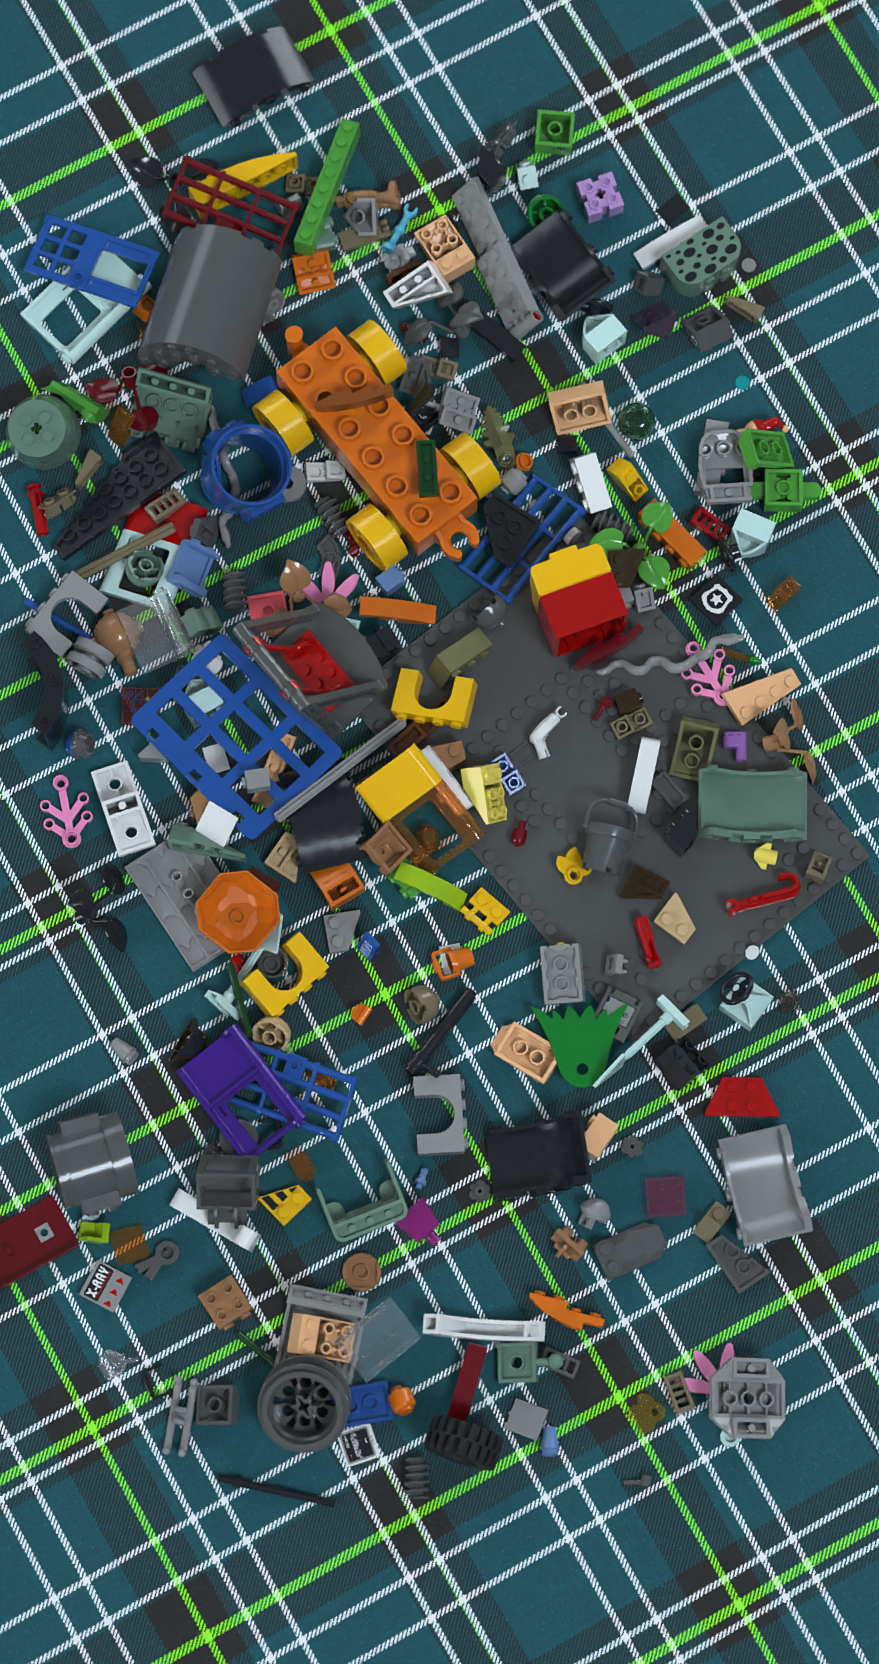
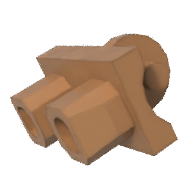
[550,1225,588,1262]

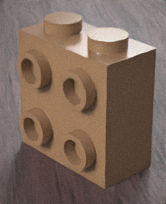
[198,1275,253,1331]

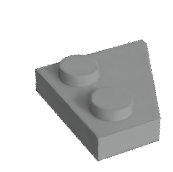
[323,910,360,954]

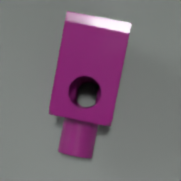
[394,1197,441,1247]

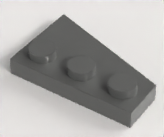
[705,1234,771,1295]

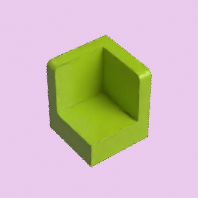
[78,1221,110,1244]

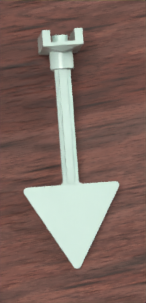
[205,913,283,1021]
[592,994,690,1088]

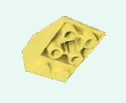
[461,763,507,824]

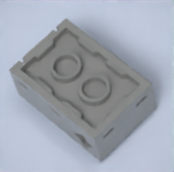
[540,942,586,1005]

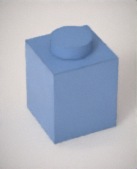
[375,566,406,597]

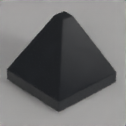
[440,336,459,358]
[557,435,577,454]

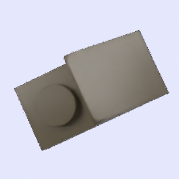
[693,1201,732,1244]

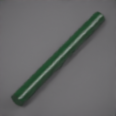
[226,961,253,1038]
[235,1330,297,1383]

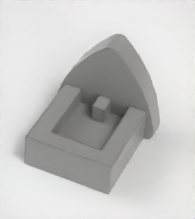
[272,193,304,220]

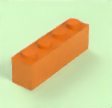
[637,498,707,571]

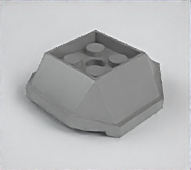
[709,1357,785,1439]

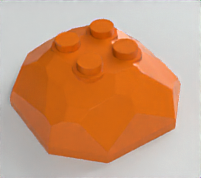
[196,871,281,954]

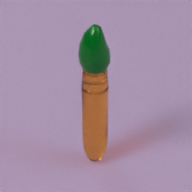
[718,648,762,665]

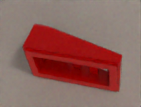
[687,506,731,542]

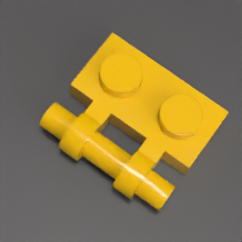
[460,887,510,936]

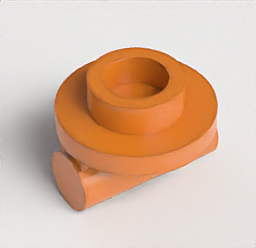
[352,1003,372,1026]

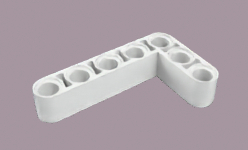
[169,1188,262,1252]

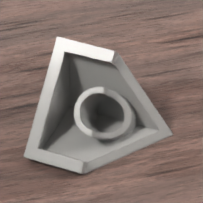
[343,198,379,236]

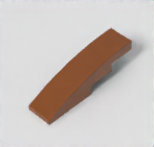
[315,384,394,412]

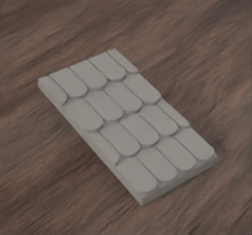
[124,839,225,972]

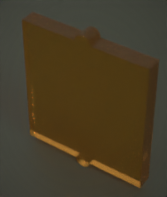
[110,1224,150,1266]

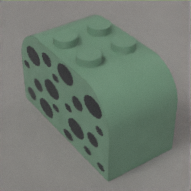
[659,216,741,297]

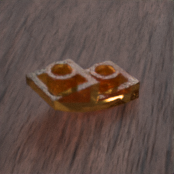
[109,405,136,448]

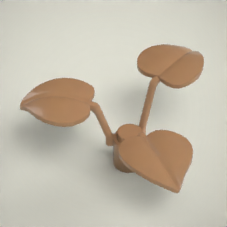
[267,559,352,637]
[762,698,816,785]

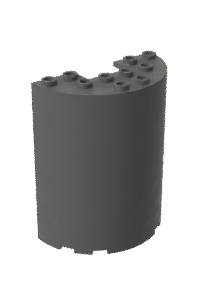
[137,224,282,380]

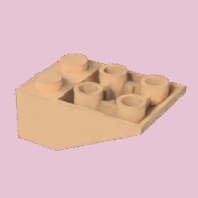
[414,214,476,283]
[287,1313,356,1363]

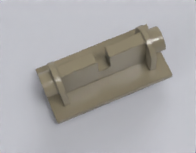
[38,487,76,519]

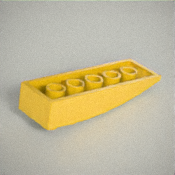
[188,152,298,219]

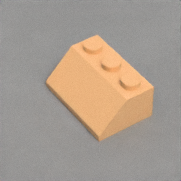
[548,380,612,435]

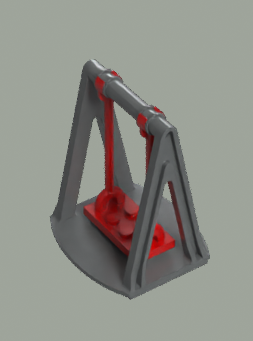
[232,602,388,740]

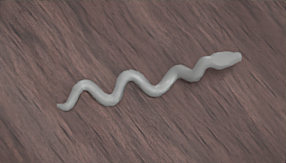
[208,405,241,549]
[596,633,744,675]

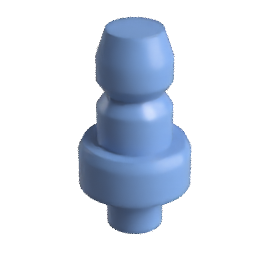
[414,1167,428,1190]

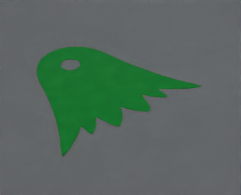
[531,1003,628,1088]

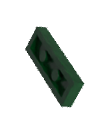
[416,440,439,498]

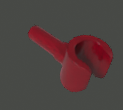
[345,531,360,558]
[593,697,612,722]

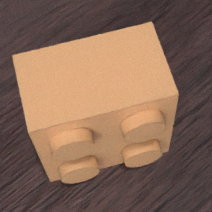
[585,1112,619,1162]

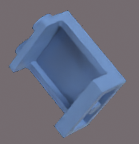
[166,538,220,597]

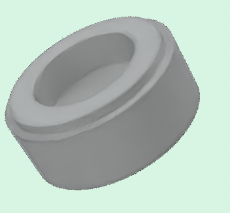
[563,527,581,546]

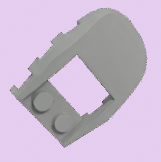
[698,429,753,506]

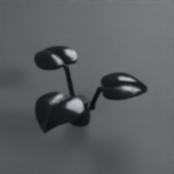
[131,157,219,233]
[67,864,127,952]

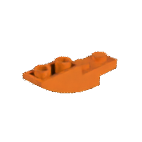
[529,1290,605,1331]

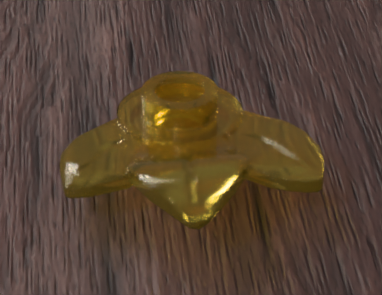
[626,1394,666,1434]

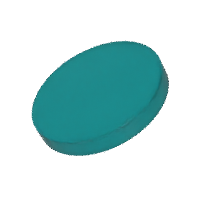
[735,375,750,390]

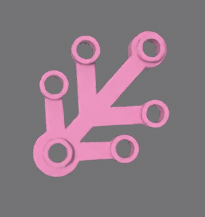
[681,641,735,706]
[40,775,93,848]

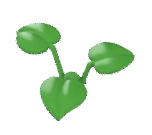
[590,501,673,589]

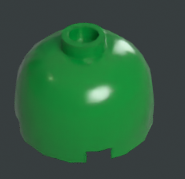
[526,193,564,227]

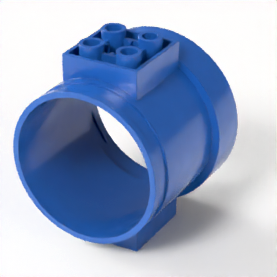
[201,420,292,524]

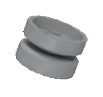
[65,636,115,681]

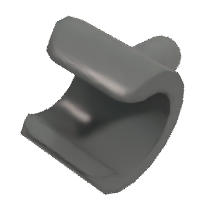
[624,1474,652,1487]

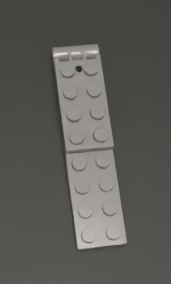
[452,177,543,340]

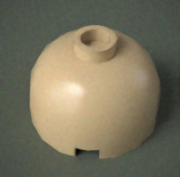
[252,1015,291,1055]

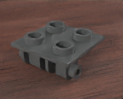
[485,120,518,160]

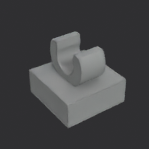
[604,954,628,976]

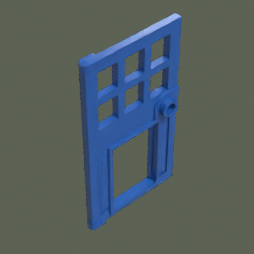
[23,214,162,309]

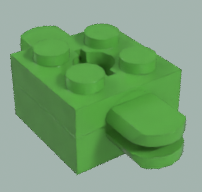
[751,469,821,512]

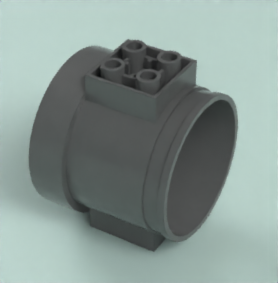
[45,1111,139,1217]

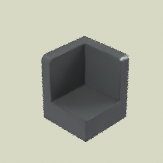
[632,271,665,296]

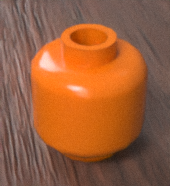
[387,1385,416,1416]

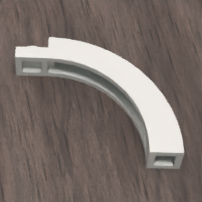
[423,1314,546,1342]

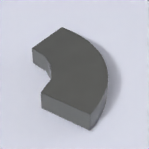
[316,533,341,580]

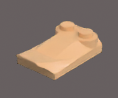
[491,1021,557,1085]

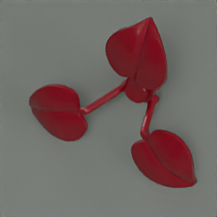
[85,364,168,432]

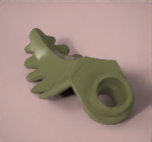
[481,405,516,468]

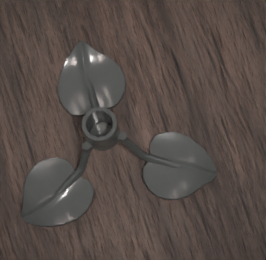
[405,282,483,348]

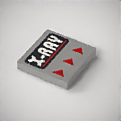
[79,1260,133,1313]

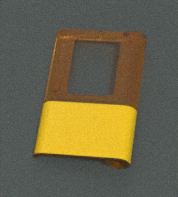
[354,743,485,875]

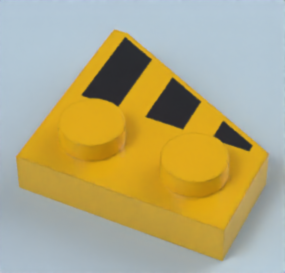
[258,1185,312,1226]

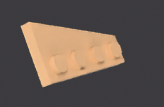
[721,668,801,726]

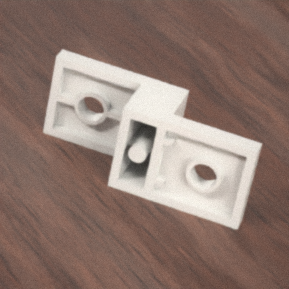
[91,760,156,858]

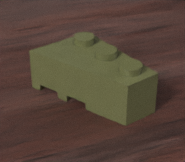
[427,627,493,689]

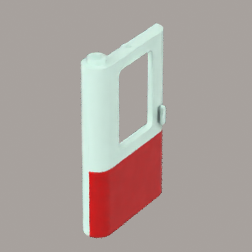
[99,493,208,617]

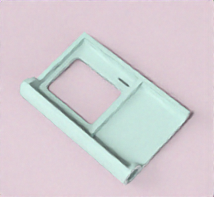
[20,250,152,364]

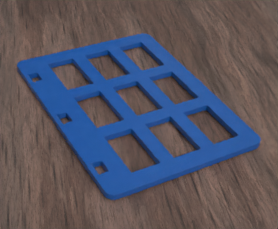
[132,634,342,840]

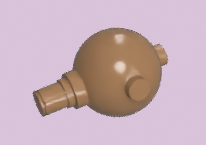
[90,609,144,677]

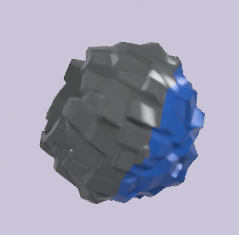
[65,729,95,759]

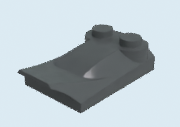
[591,1222,667,1282]

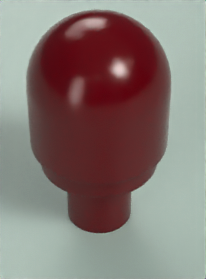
[511,820,528,847]

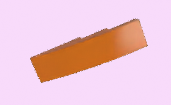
[359,596,436,625]

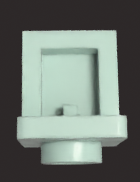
[515,160,539,190]

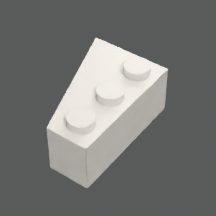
[383,261,453,309]
[569,453,612,514]

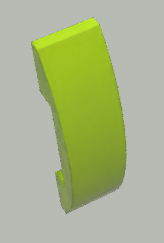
[393,862,468,912]

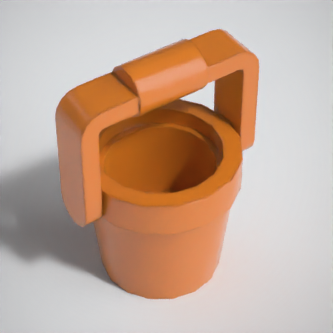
[431,947,475,981]

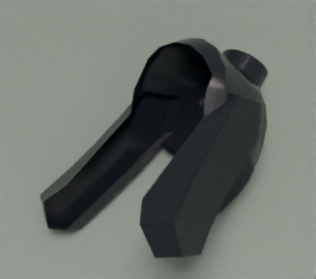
[405,383,439,433]

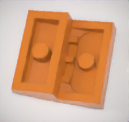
[291,248,336,295]

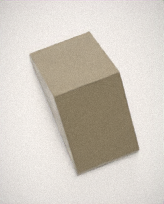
[804,851,833,885]

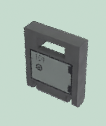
[595,985,644,1044]

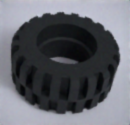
[424,1415,504,1471]

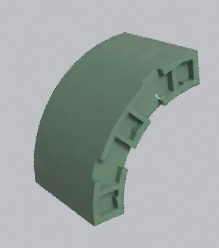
[698,765,807,843]

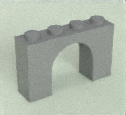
[25,570,108,660]
[413,1074,468,1157]

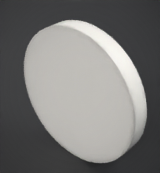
[745,945,759,960]

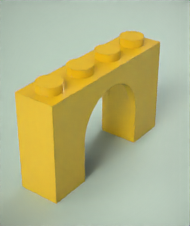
[391,668,478,729]
[239,931,329,1017]

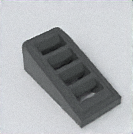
[538,1345,581,1379]

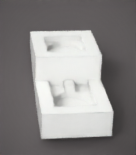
[304,460,345,482]

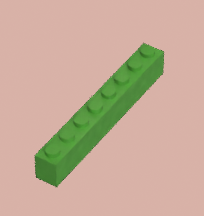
[294,118,361,257]

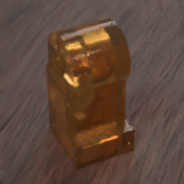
[765,575,802,612]

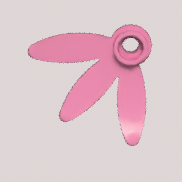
[302,561,359,604]
[675,1343,735,1394]

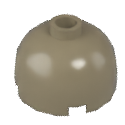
[404,985,440,1025]

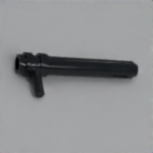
[403,988,477,1078]

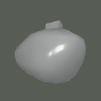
[578,1198,611,1230]

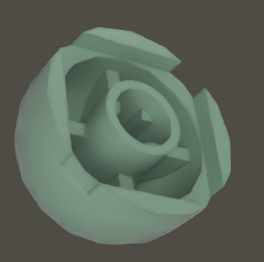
[126,549,164,588]

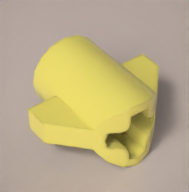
[754,842,778,870]

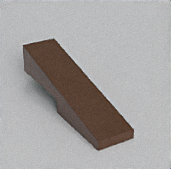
[387,696,449,757]

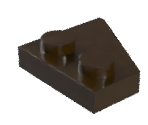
[608,548,645,589]
[619,864,670,899]

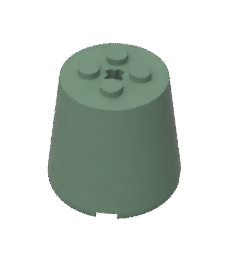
[6,394,81,470]

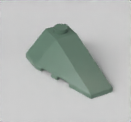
[168,822,246,862]

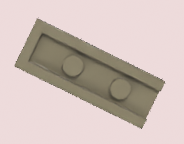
[338,218,391,252]

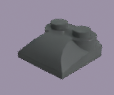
[196,1385,240,1426]

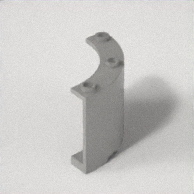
[716,1124,813,1247]

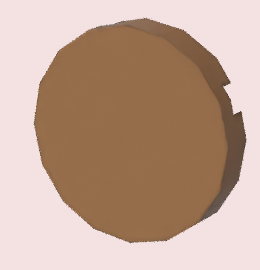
[342,1253,381,1292]

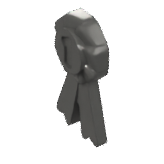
[135,1241,179,1281]

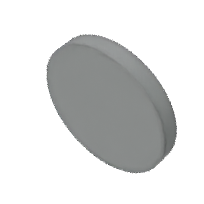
[741,258,756,272]

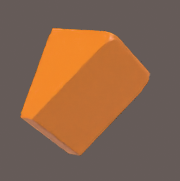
[132,294,155,322]

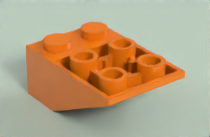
[309,863,365,911]

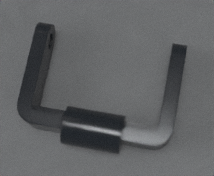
[258,1118,284,1151]
[142,1363,173,1400]

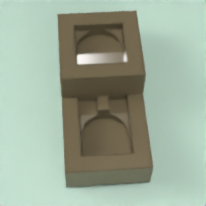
[420,354,459,381]

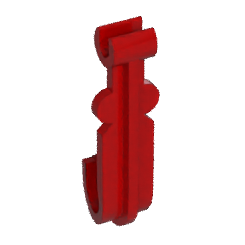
[725,872,801,917]

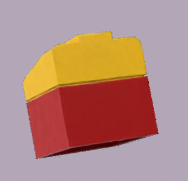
[530,544,628,657]

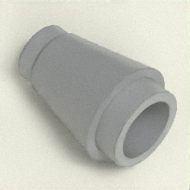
[110,1037,139,1065]

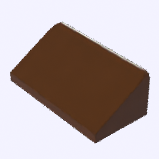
[386,259,421,287]

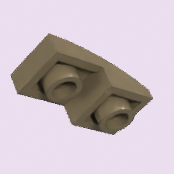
[285,174,319,196]
[610,706,654,740]

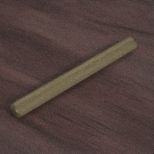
[74,522,176,579]

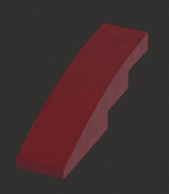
[573,623,644,672]
[447,1342,488,1421]

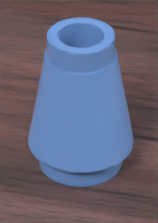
[540,1426,560,1457]

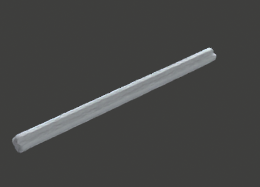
[273,719,407,822]

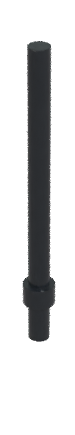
[217,1474,335,1507]

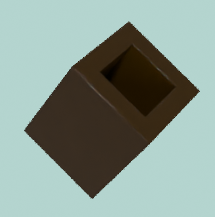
[613,688,644,718]

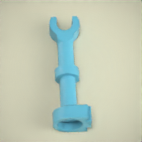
[381,203,418,254]

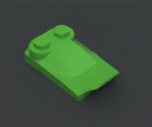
[41,380,111,424]
[738,429,795,470]

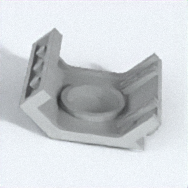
[274,1284,368,1385]

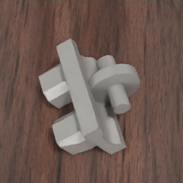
[384,243,416,270]

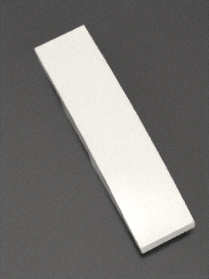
[633,215,707,270]

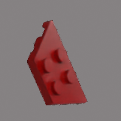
[704,1077,780,1118]

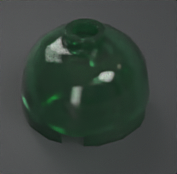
[618,402,655,441]

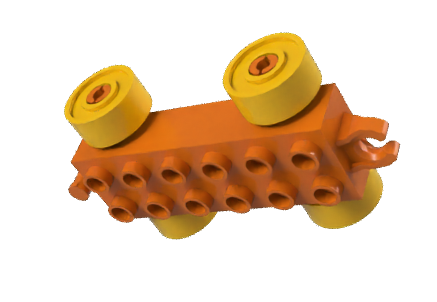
[252,319,502,572]

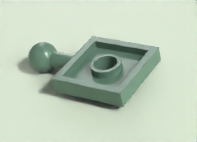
[497,1342,564,1384]

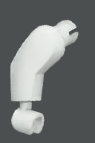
[529,706,567,760]

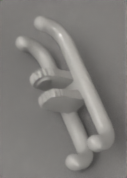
[162,1376,198,1457]

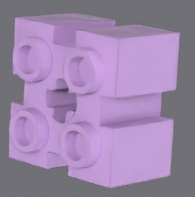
[576,172,624,224]

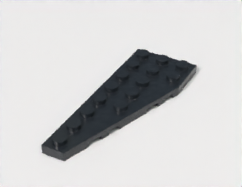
[53,431,187,561]

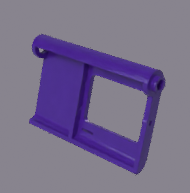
[176,1024,307,1155]

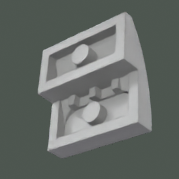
[438,386,480,435]

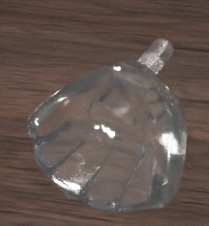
[98,1350,138,1380]

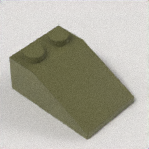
[669,716,721,782]

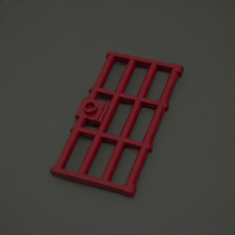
[161,155,300,255]

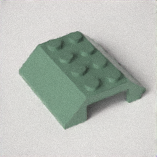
[127,367,213,453]

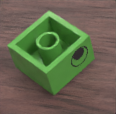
[534,109,575,156]

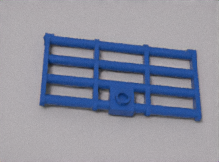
[457,474,587,605]
[228,1040,359,1143]

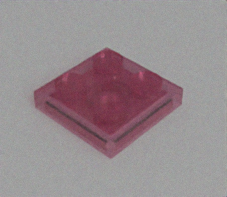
[645,1176,687,1218]

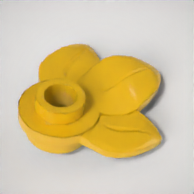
[556,847,592,885]

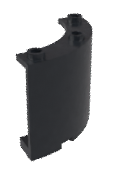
[192,26,315,128]
[510,208,615,322]
[22,631,69,751]
[276,757,370,874]
[484,1110,592,1202]

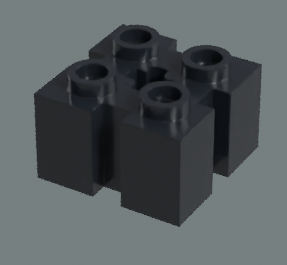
[364,625,401,665]

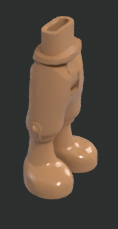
[336,180,401,210]

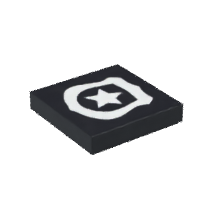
[690,574,743,627]

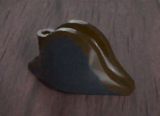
[169,1018,206,1062]

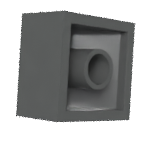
[680,305,734,353]

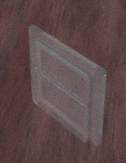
[335,1296,421,1383]

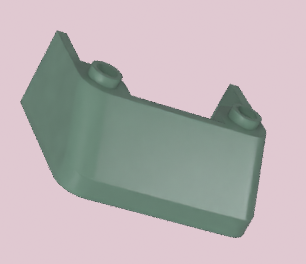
[315,1159,408,1242]

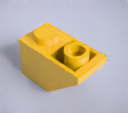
[606,457,649,502]

